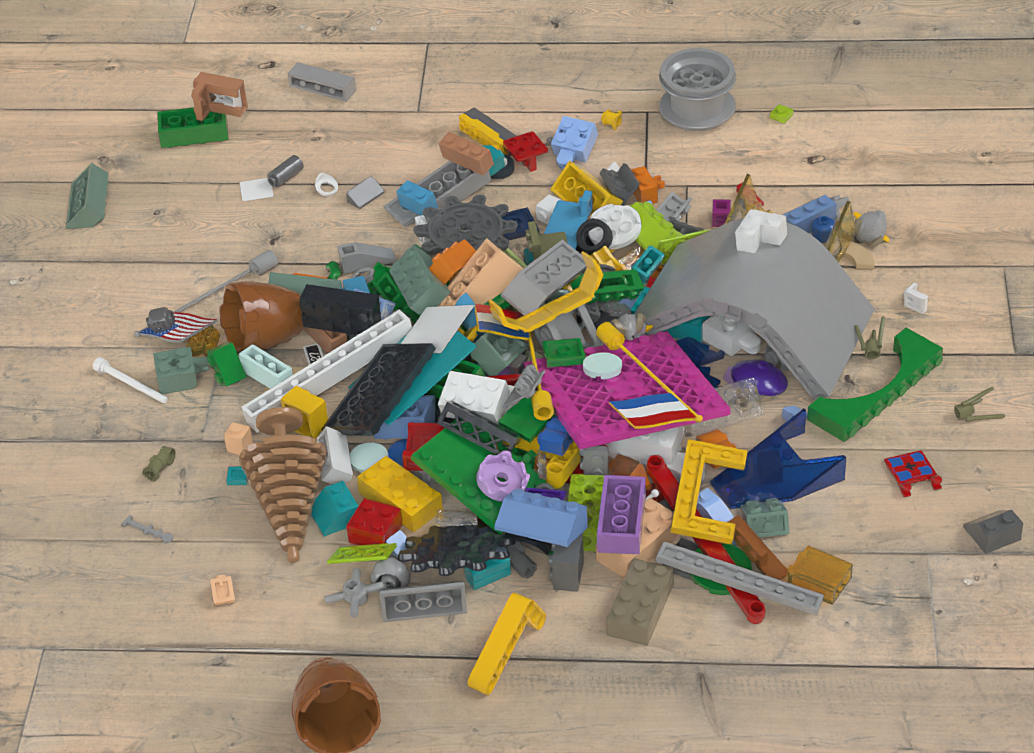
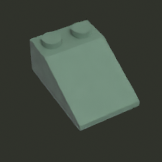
[470,332,529,376]

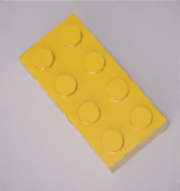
[357,456,443,532]

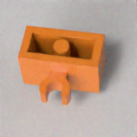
[631,166,665,204]

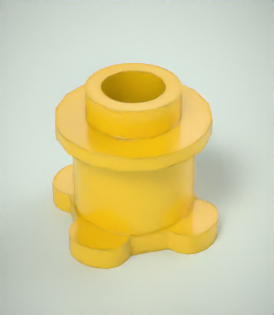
[601,109,622,131]

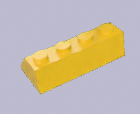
[550,161,623,220]

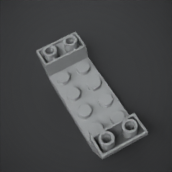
[501,239,587,315]

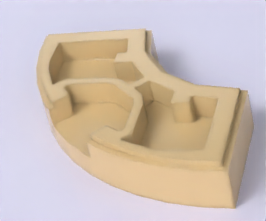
[838,240,875,269]

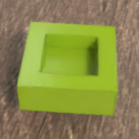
[770,104,794,124]

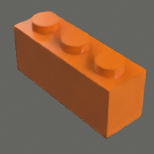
[429,239,476,284]

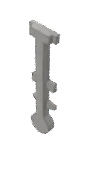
[121,515,173,544]

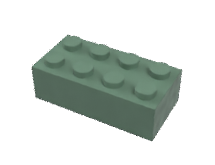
[389,244,450,316]

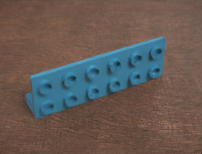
[532,190,592,262]

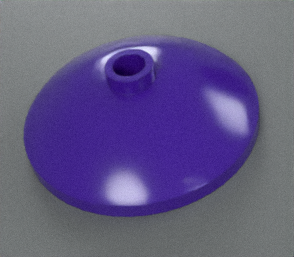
[731,359,788,396]

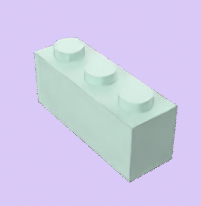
[239,344,293,389]

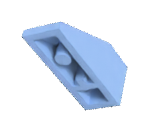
[696,488,737,546]

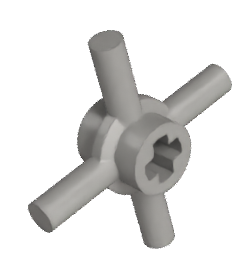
[325,568,386,618]

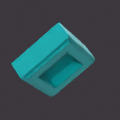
[226,466,248,486]

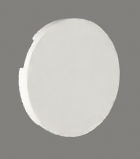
[588,204,642,249]

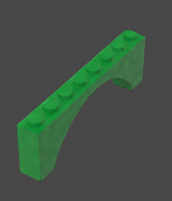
[807,327,943,442]

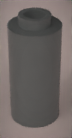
[267,155,304,188]

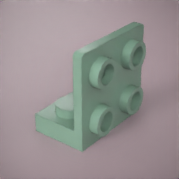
[741,498,789,537]

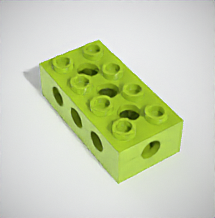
[568,474,604,551]

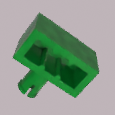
[207,342,247,387]

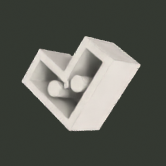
[735,210,787,253]

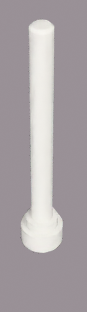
[93,357,167,404]

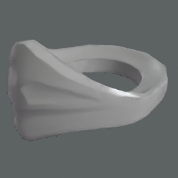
[351,267,375,284]

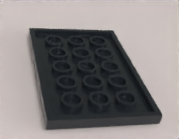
[321,343,436,436]

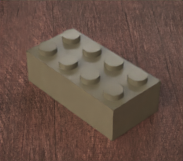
[607,558,674,646]

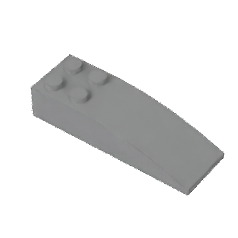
[383,161,491,227]

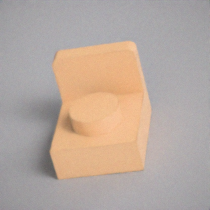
[210,575,235,606]

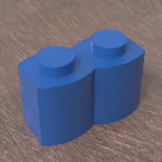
[537,416,574,456]

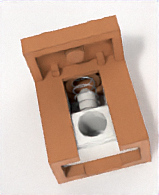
[191,72,248,121]

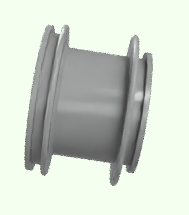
[659,48,736,131]

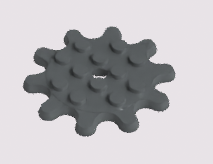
[413,195,518,254]

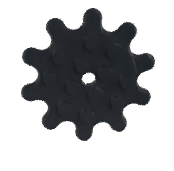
[398,521,516,576]

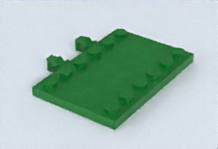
[411,417,546,535]

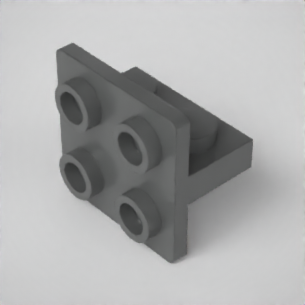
[599,163,640,206]

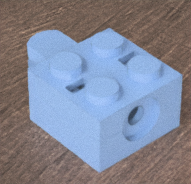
[551,116,598,169]

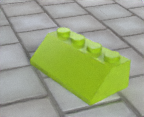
[630,202,686,259]

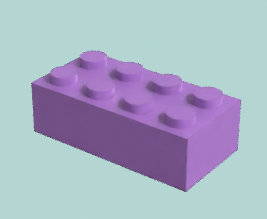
[597,475,646,554]

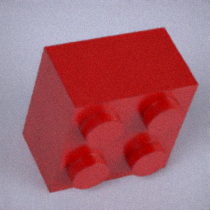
[346,498,403,545]

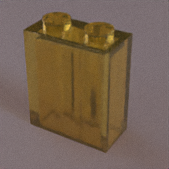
[786,545,853,605]

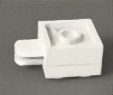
[702,314,761,356]

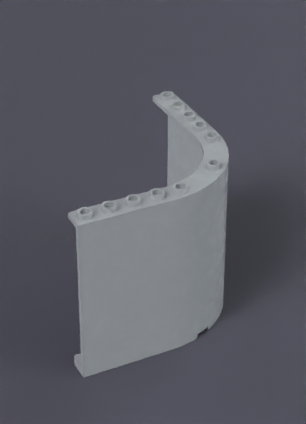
[633,218,875,400]

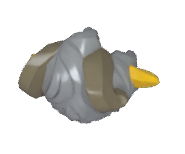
[852,210,889,247]
[610,313,653,341]

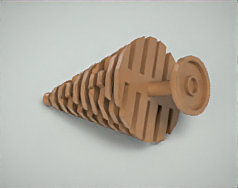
[239,407,327,563]

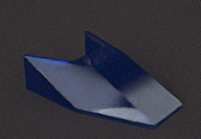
[710,408,846,509]

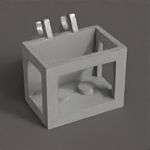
[533,304,603,353]

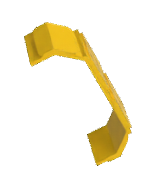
[488,252,603,333]

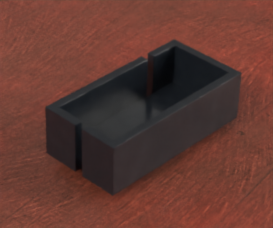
[299,284,381,335]

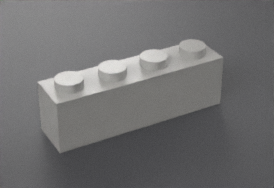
[288,62,356,102]

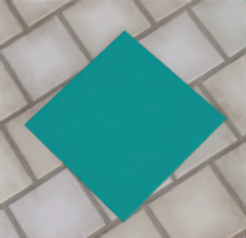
[348,331,477,426]

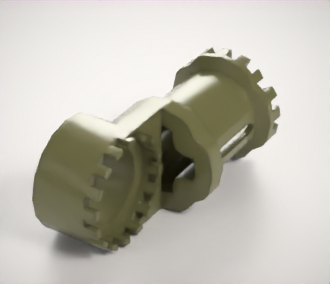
[142,446,176,481]

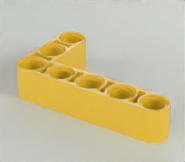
[501,415,581,489]
[467,592,546,695]

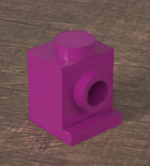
[712,199,731,227]

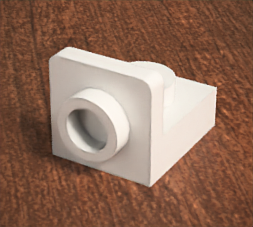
[903,282,928,314]

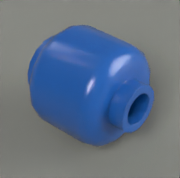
[812,216,836,243]

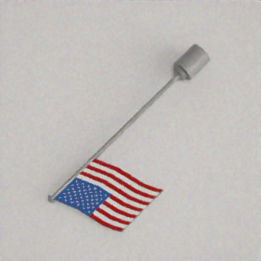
[134,250,278,343]

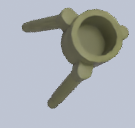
[855,316,885,359]
[954,387,1005,422]

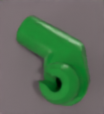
[326,261,341,280]

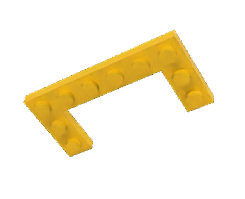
[670,439,747,545]

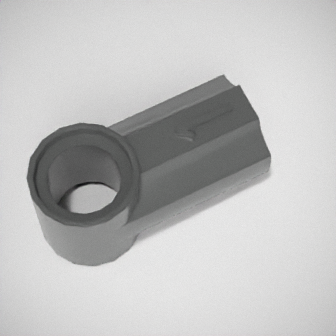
[505,540,537,579]

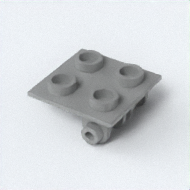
[502,364,545,408]

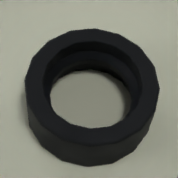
[576,218,613,255]

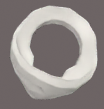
[315,173,338,197]

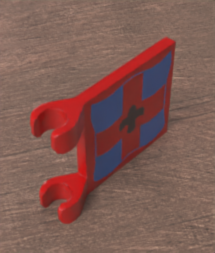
[884,450,942,497]

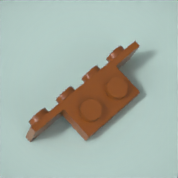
[727,515,790,580]

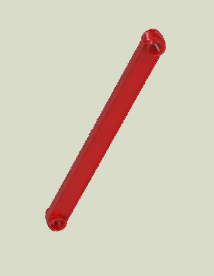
[646,455,766,624]

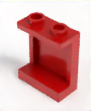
[402,423,445,471]

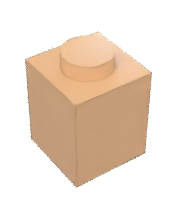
[224,422,253,455]

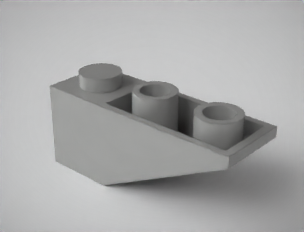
[337,242,396,274]

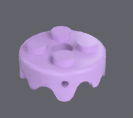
[476,451,530,502]

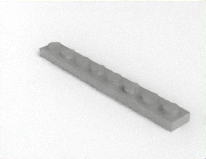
[656,542,824,616]

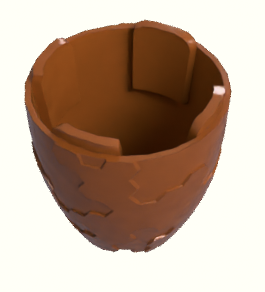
[219,281,304,355]
[292,657,381,753]

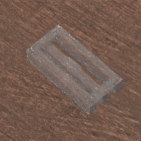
[537,449,547,479]

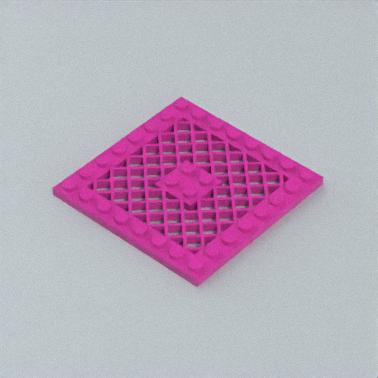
[524,331,730,449]

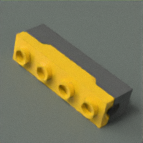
[459,107,516,156]

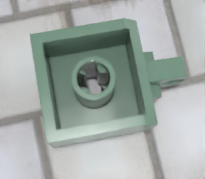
[153,347,209,395]

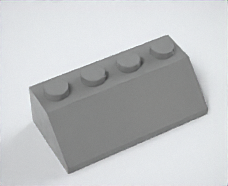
[379,581,467,623]

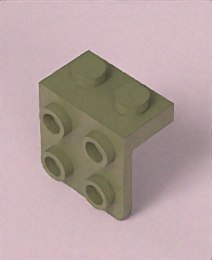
[525,221,568,260]

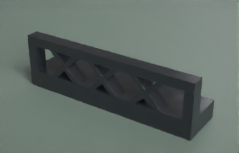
[437,401,522,455]

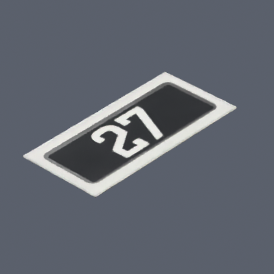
[303,343,323,365]

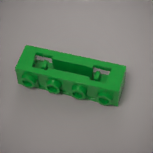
[570,269,645,304]

